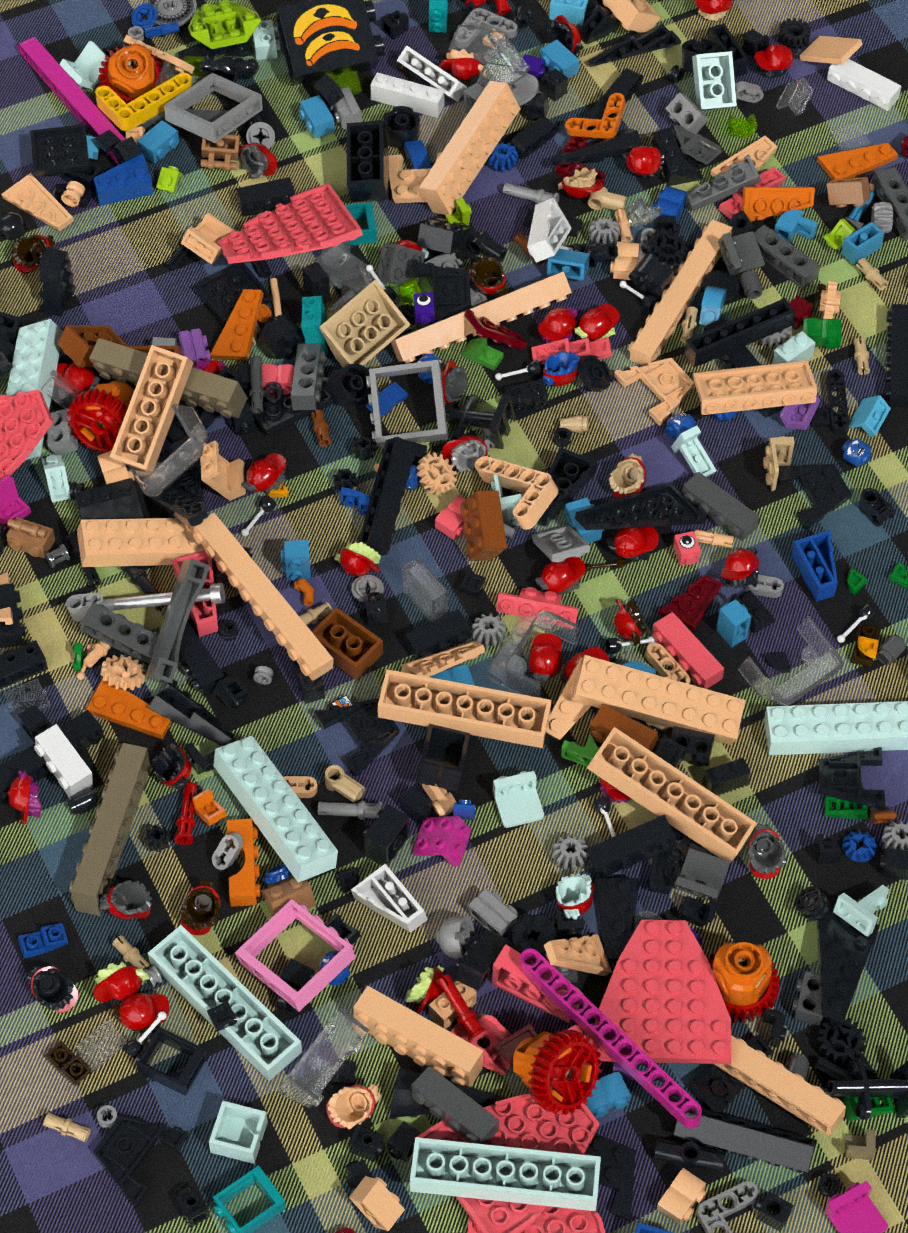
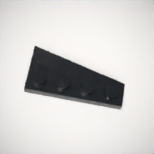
[688,1034,773,1113]

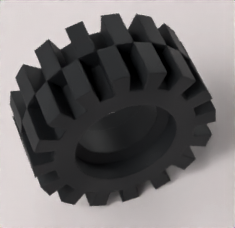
[778,18,811,51]

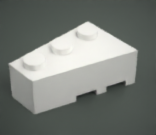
[527,198,572,262]
[34,724,93,799]
[351,864,428,933]

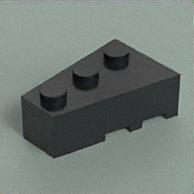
[40,247,76,317]

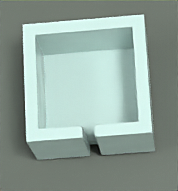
[209,1101,268,1164]

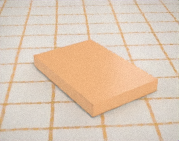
[799,36,863,65]

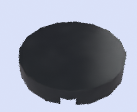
[702,270,740,303]
[578,355,612,392]

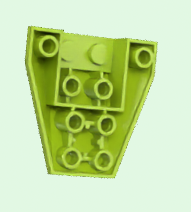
[188,0,261,49]

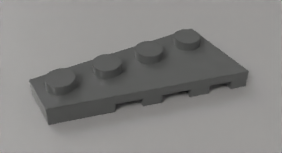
[687,154,761,211]

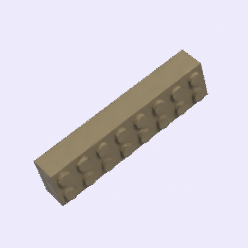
[89,338,247,418]
[69,743,151,916]

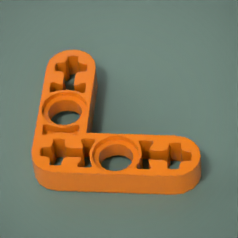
[565,93,626,139]

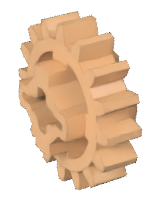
[819,281,841,320]
[416,452,457,495]
[100,655,146,691]

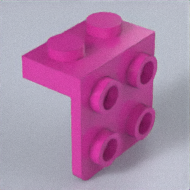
[0,475,31,530]
[413,816,471,866]
[825,1181,888,1233]

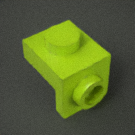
[156,166,183,194]
[446,198,472,226]
[823,219,856,249]

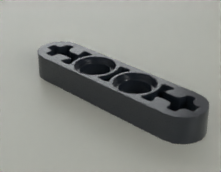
[826,369,849,435]

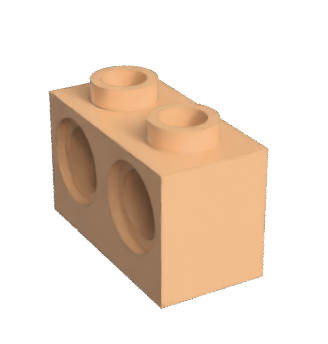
[429,981,477,1029]

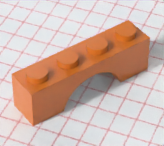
[227,818,261,907]

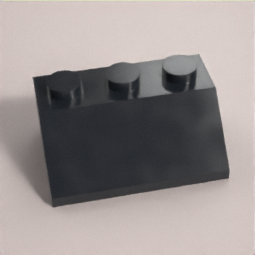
[652,128,703,186]
[74,478,144,520]

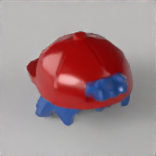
[542,351,580,387]

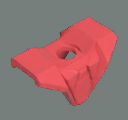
[451,1014,511,1076]

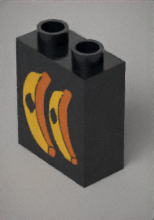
[275,0,385,86]

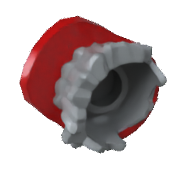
[442,435,491,472]

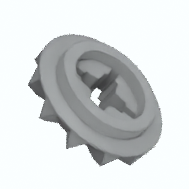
[246,122,275,149]
[351,575,384,603]

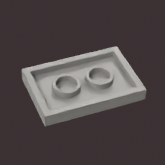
[532,525,590,562]

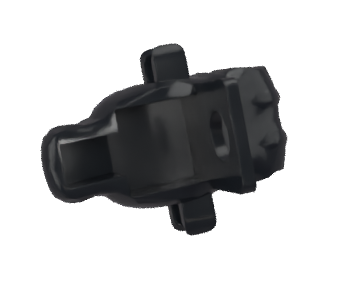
[199,55,259,99]

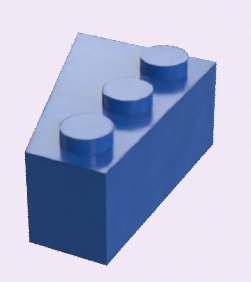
[93,153,153,206]
[791,530,838,602]

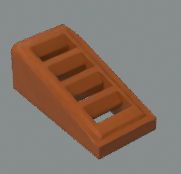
[869,806,897,824]

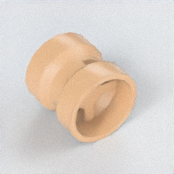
[61,181,85,207]

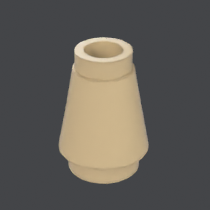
[560,414,589,434]

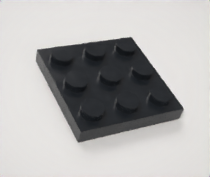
[30,124,90,177]
[194,262,273,326]

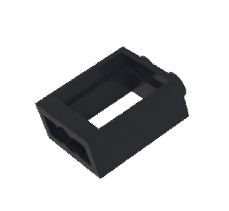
[136,1027,207,1096]

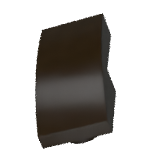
[851,624,880,667]
[44,1040,92,1087]

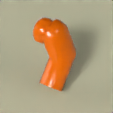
[294,578,314,606]

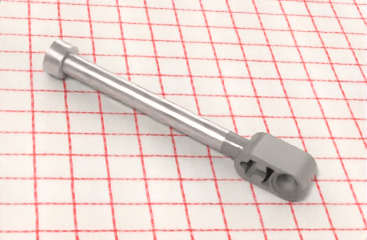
[66,583,225,622]

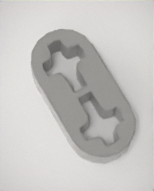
[735,81,764,103]
[745,575,784,598]
[212,832,244,870]

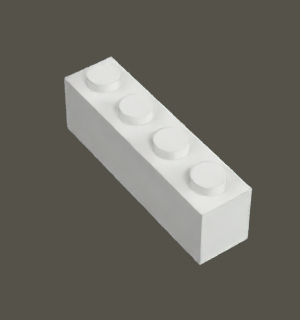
[397,45,467,102]
[827,59,901,111]
[371,72,444,118]

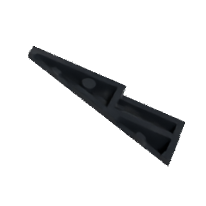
[588,24,681,67]
[551,128,642,165]
[148,679,237,746]
[390,1068,507,1119]

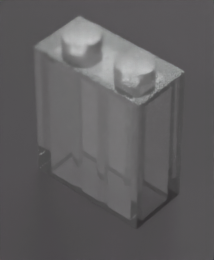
[402,558,448,622]

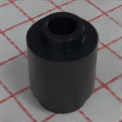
[67,787,100,815]

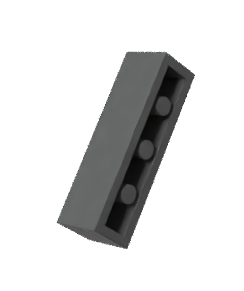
[682,472,760,542]
[411,1066,499,1145]

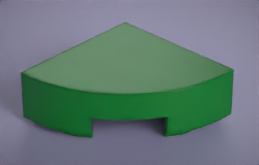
[889,562,908,588]
[847,568,868,595]
[73,643,84,671]

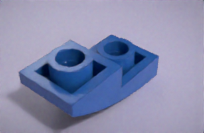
[403,140,432,169]
[366,382,409,418]
[340,487,370,516]
[453,799,475,820]
[18,923,68,959]

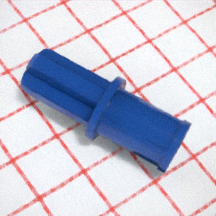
[144,21,180,38]

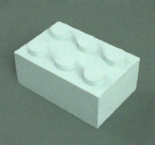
[692,51,737,110]

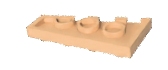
[124,35,195,74]
[710,136,777,195]
[1,173,74,232]
[401,640,485,677]
[546,657,591,740]
[544,934,612,976]

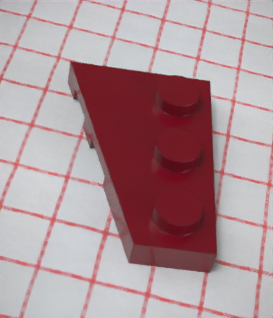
[464,309,527,350]
[658,575,723,631]

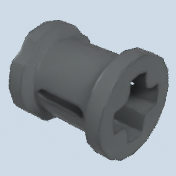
[44,544,70,568]

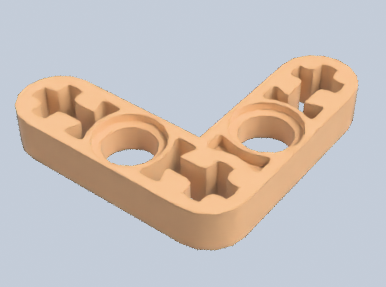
[645,643,690,684]

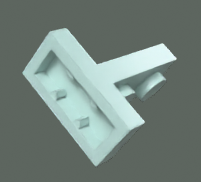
[671,426,717,477]
[41,454,70,503]
[833,885,890,937]

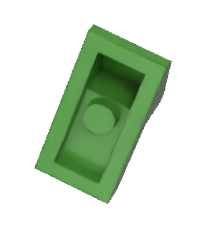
[461,337,504,371]
[561,735,598,767]

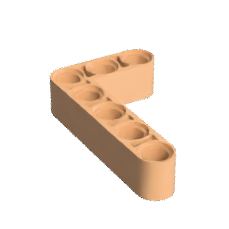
[475,456,558,530]

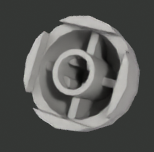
[436,915,475,959]

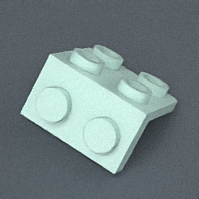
[59,41,106,90]
[491,474,522,526]
[493,771,544,828]

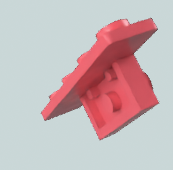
[496,587,578,627]

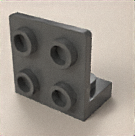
[674,124,723,165]
[718,231,765,276]
[377,244,425,289]
[675,848,730,903]

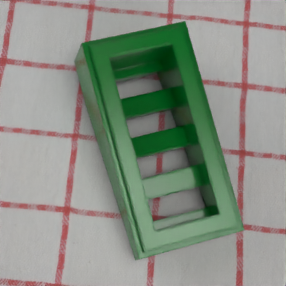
[825,796,869,820]
[842,1097,895,1121]

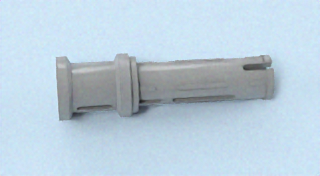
[503,182,559,204]
[318,801,383,820]

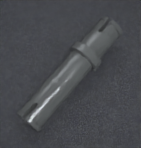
[249,356,265,414]

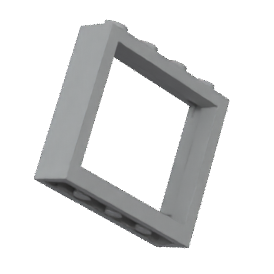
[164,73,262,143]
[366,360,448,449]

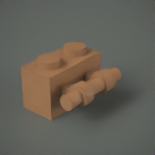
[201,135,240,171]
[827,177,874,207]
[6,517,55,559]
[260,875,317,916]

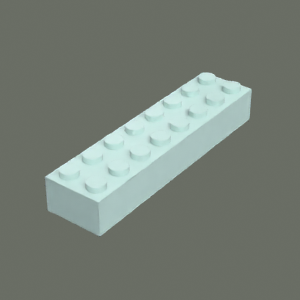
[6,319,63,460]
[764,701,908,755]
[214,736,338,883]
[148,925,302,1081]
[410,1137,601,1211]

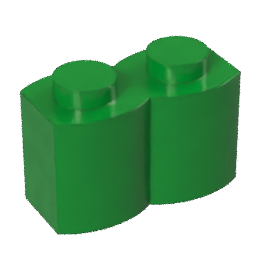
[802,318,842,349]

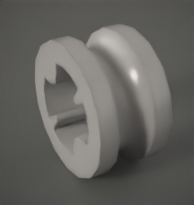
[128,26,144,42]
[253,666,273,685]
[143,965,163,988]
[97,1105,118,1129]

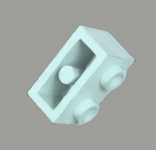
[252,20,280,60]
[772,331,815,364]

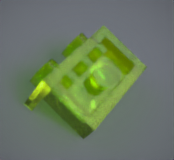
[324,70,362,95]

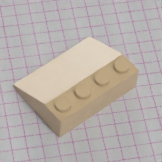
[319,280,410,366]

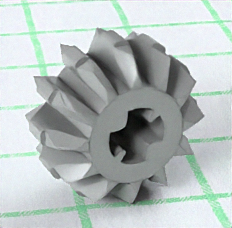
[871,202,893,234]
[588,216,620,244]
[471,613,506,648]
[882,819,908,851]
[552,834,588,871]

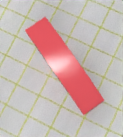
[718,167,787,219]
[531,337,613,365]

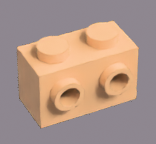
[349,1176,405,1231]

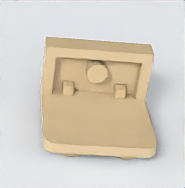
[763,436,795,491]

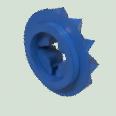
[131,3,158,30]
[842,829,877,862]
[263,864,292,884]

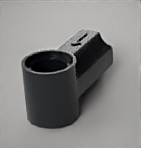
[585,242,618,267]

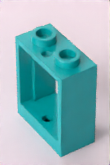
[429,0,448,33]
[336,202,377,247]
[301,296,329,354]
[212,1165,286,1233]

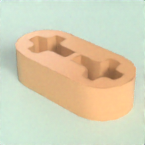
[283,776,318,798]

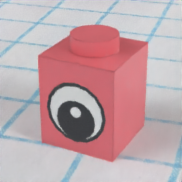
[673,531,701,566]

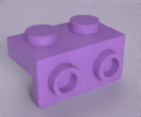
[780,396,820,430]

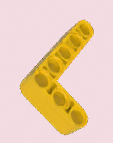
[95,73,192,131]

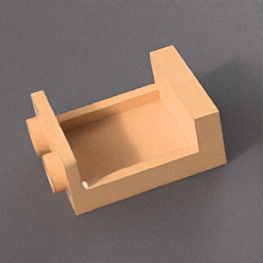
[181,213,234,264]
[200,441,246,501]

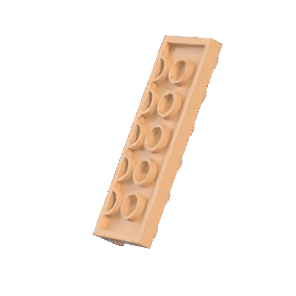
[693,360,817,415]

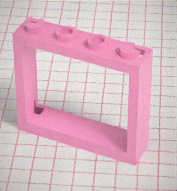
[235,899,356,1012]

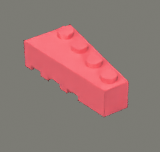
[172,550,218,637]
[492,944,583,1024]

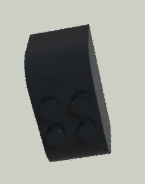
[347,120,389,202]

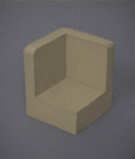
[845,1129,876,1160]

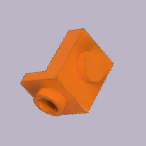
[192,789,227,826]

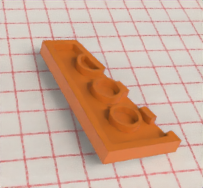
[817,143,898,180]
[741,187,815,221]
[210,289,264,360]
[86,678,171,739]

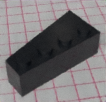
[537,447,597,527]

